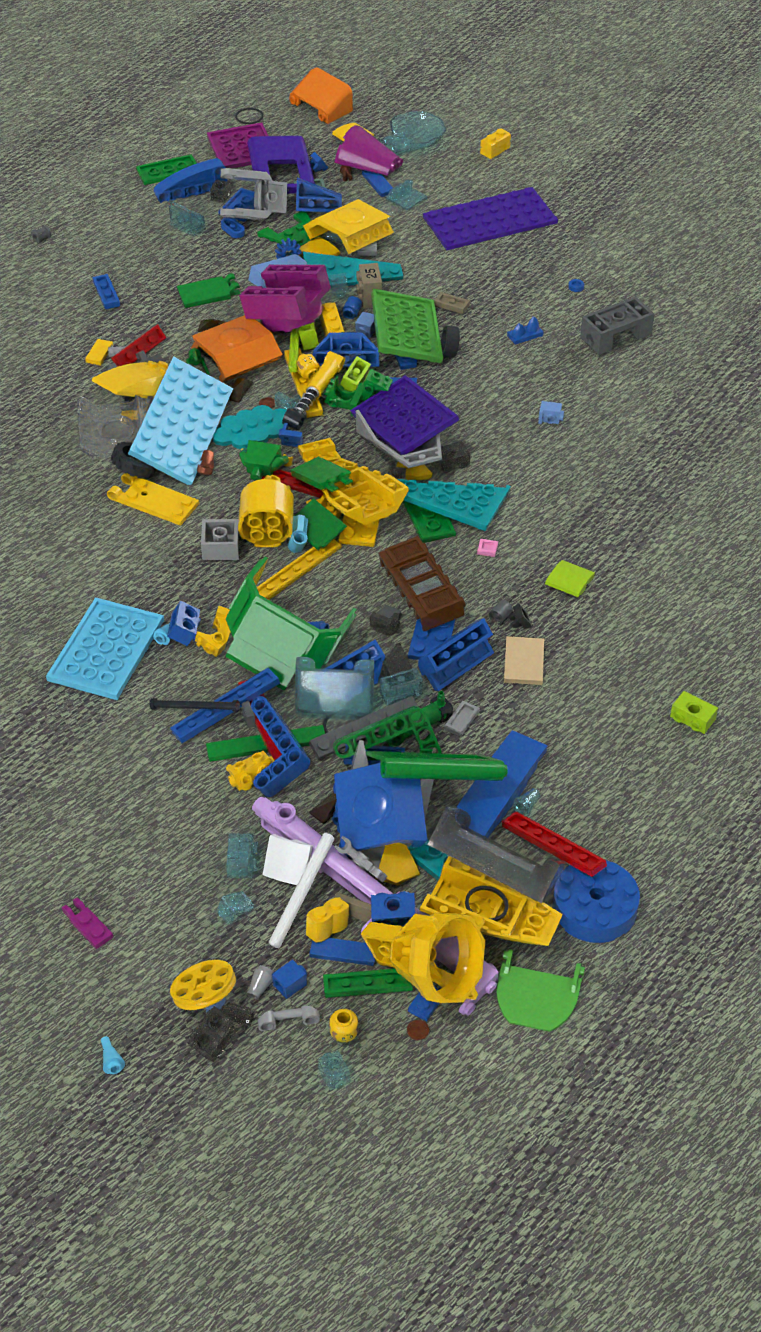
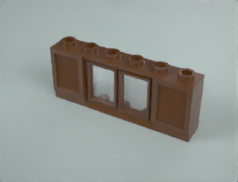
[378,536,466,631]

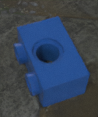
[371,891,416,927]

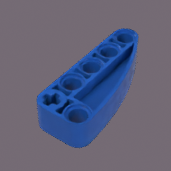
[154,158,228,203]

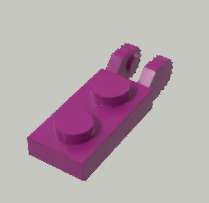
[62,897,113,949]

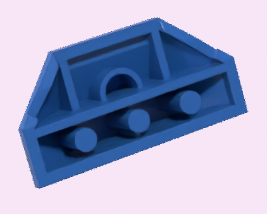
[313,332,379,367]
[313,639,385,701]

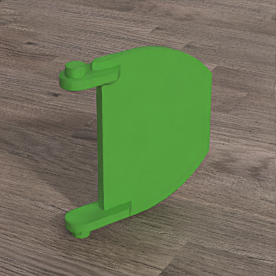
[497,949,585,1032]

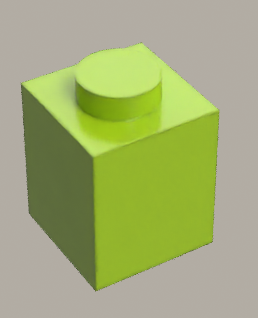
[298,322,319,350]

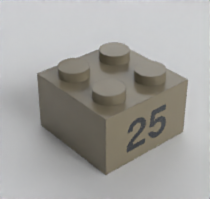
[356,263,382,309]

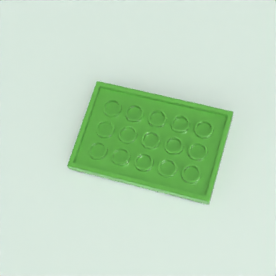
[371,289,443,363]

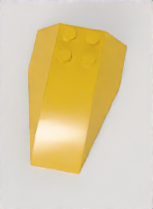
[92,361,168,398]
[322,458,409,525]
[419,853,563,946]

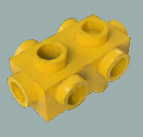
[226,751,274,791]

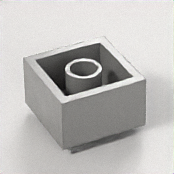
[201,519,240,560]

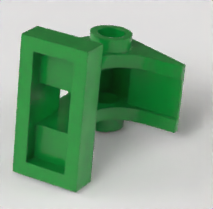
[361,369,393,402]
[324,376,363,416]

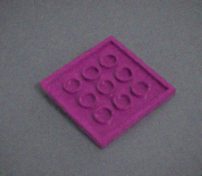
[207,122,268,168]

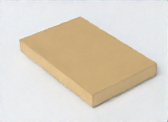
[504,636,544,685]

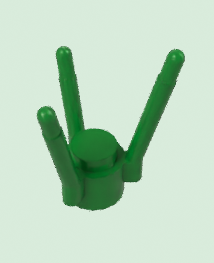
[186,348,210,375]

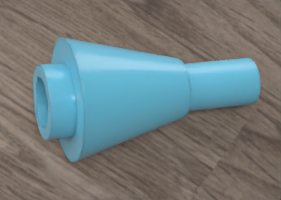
[153,623,171,645]
[101,1036,125,1074]

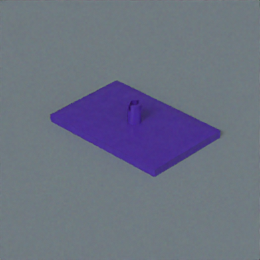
[350,375,459,455]

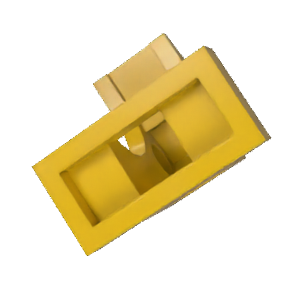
[195,606,230,657]

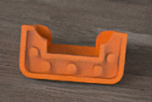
[289,67,353,124]

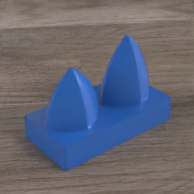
[507,316,543,345]

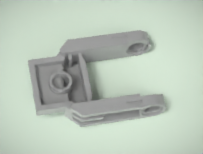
[220,168,287,220]

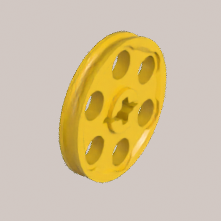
[170,960,236,1010]

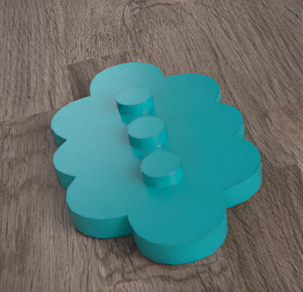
[213,405,287,449]

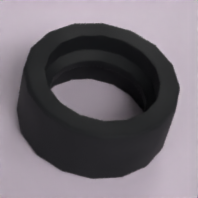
[440,325,460,358]

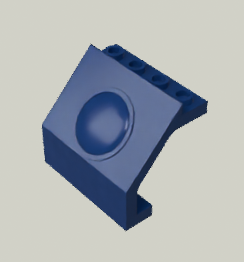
[333,763,427,859]

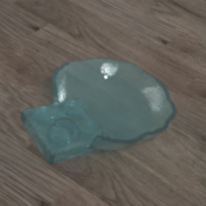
[379,111,447,156]

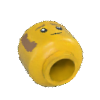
[297,354,320,379]
[329,1009,358,1043]

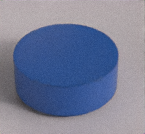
[568,279,584,292]

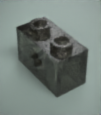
[431,441,470,474]

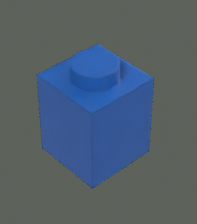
[272,960,307,999]

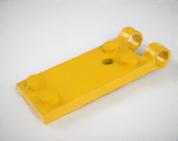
[107,473,199,526]

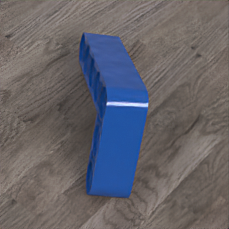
[251,696,310,797]

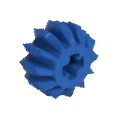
[275,238,302,259]

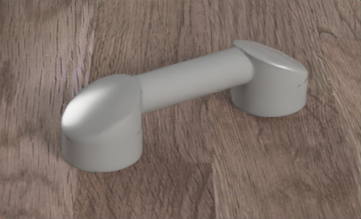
[258,1006,320,1031]

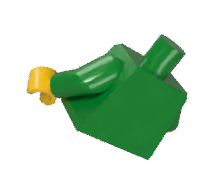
[239,440,293,481]

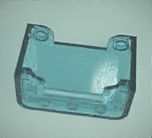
[295,657,374,720]

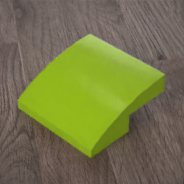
[545,560,595,597]

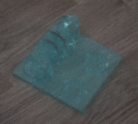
[385,179,427,210]

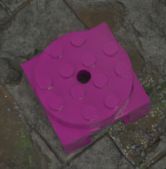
[239,264,331,332]

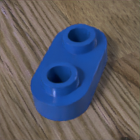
[221,217,245,238]

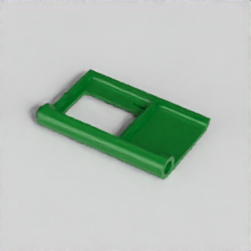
[366,749,508,781]

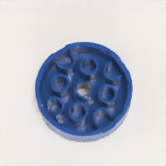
[552,860,640,943]

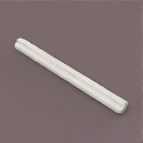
[269,833,334,948]

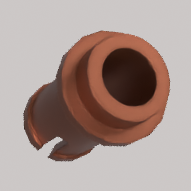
[340,165,352,181]

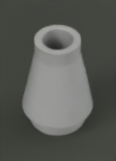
[247,965,274,1000]

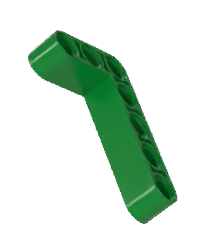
[333,706,442,759]

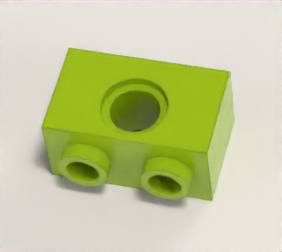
[340,356,371,391]
[670,691,718,734]

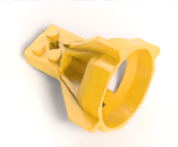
[361,913,485,1003]

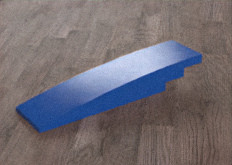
[433,730,548,861]

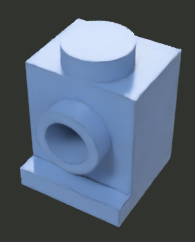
[538,401,564,424]

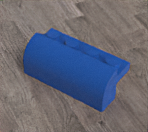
[418,618,494,691]

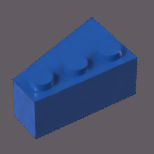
[296,177,342,212]

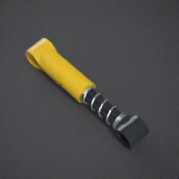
[282,351,345,431]

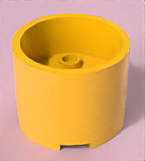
[238,479,294,547]

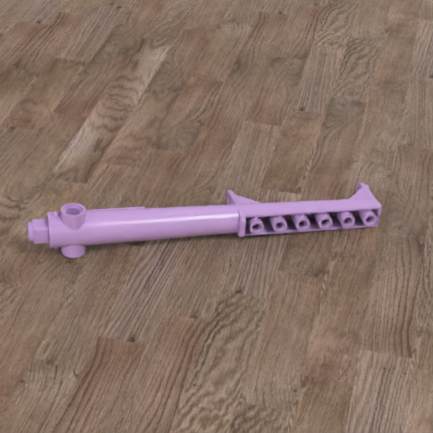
[252,797,499,1016]

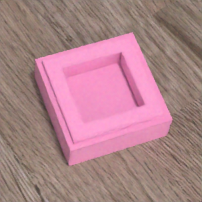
[477,539,498,557]

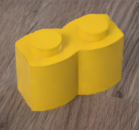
[306,897,349,943]

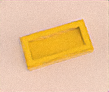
[85,339,113,365]

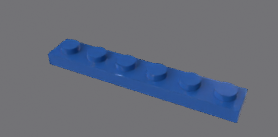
[170,668,280,744]

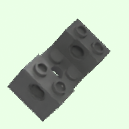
[580,296,654,355]

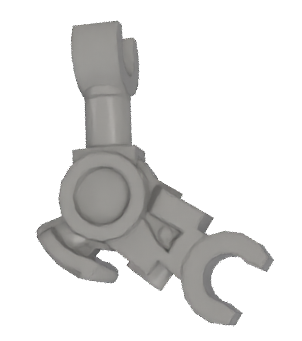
[334,836,387,882]

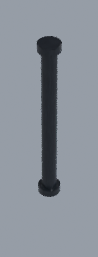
[149,698,240,712]

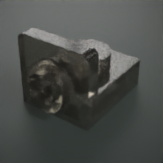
[370,612,400,636]

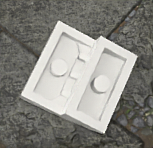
[263,834,313,885]

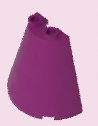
[334,125,403,176]

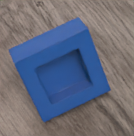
[310,152,328,172]

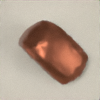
[197,450,214,475]

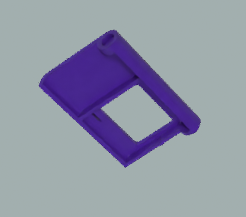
[247,136,315,194]

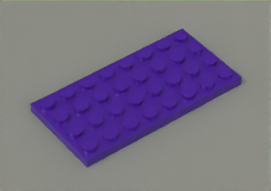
[423,187,558,250]

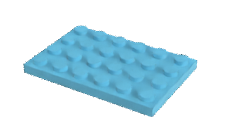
[46,597,164,700]

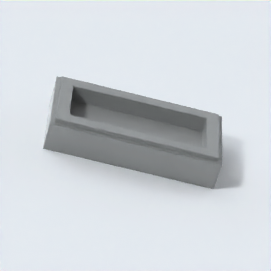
[444,701,480,737]

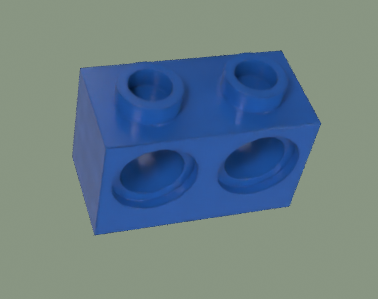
[167,601,201,646]

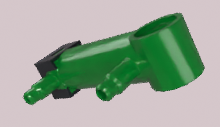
[378,691,453,747]

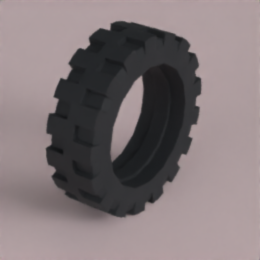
[111,441,156,478]

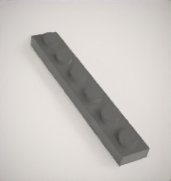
[309,696,418,760]

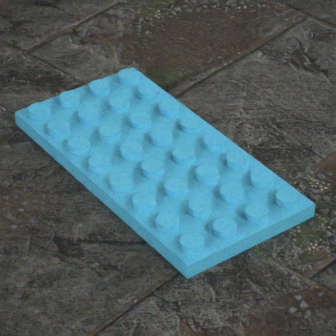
[128,356,233,485]

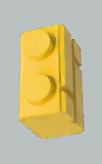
[480,128,511,159]

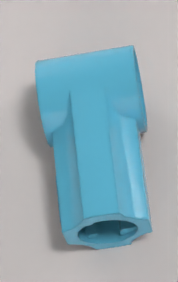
[288,515,308,553]

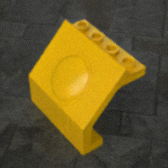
[303,199,394,254]

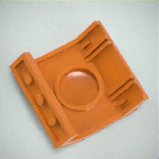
[191,315,283,382]

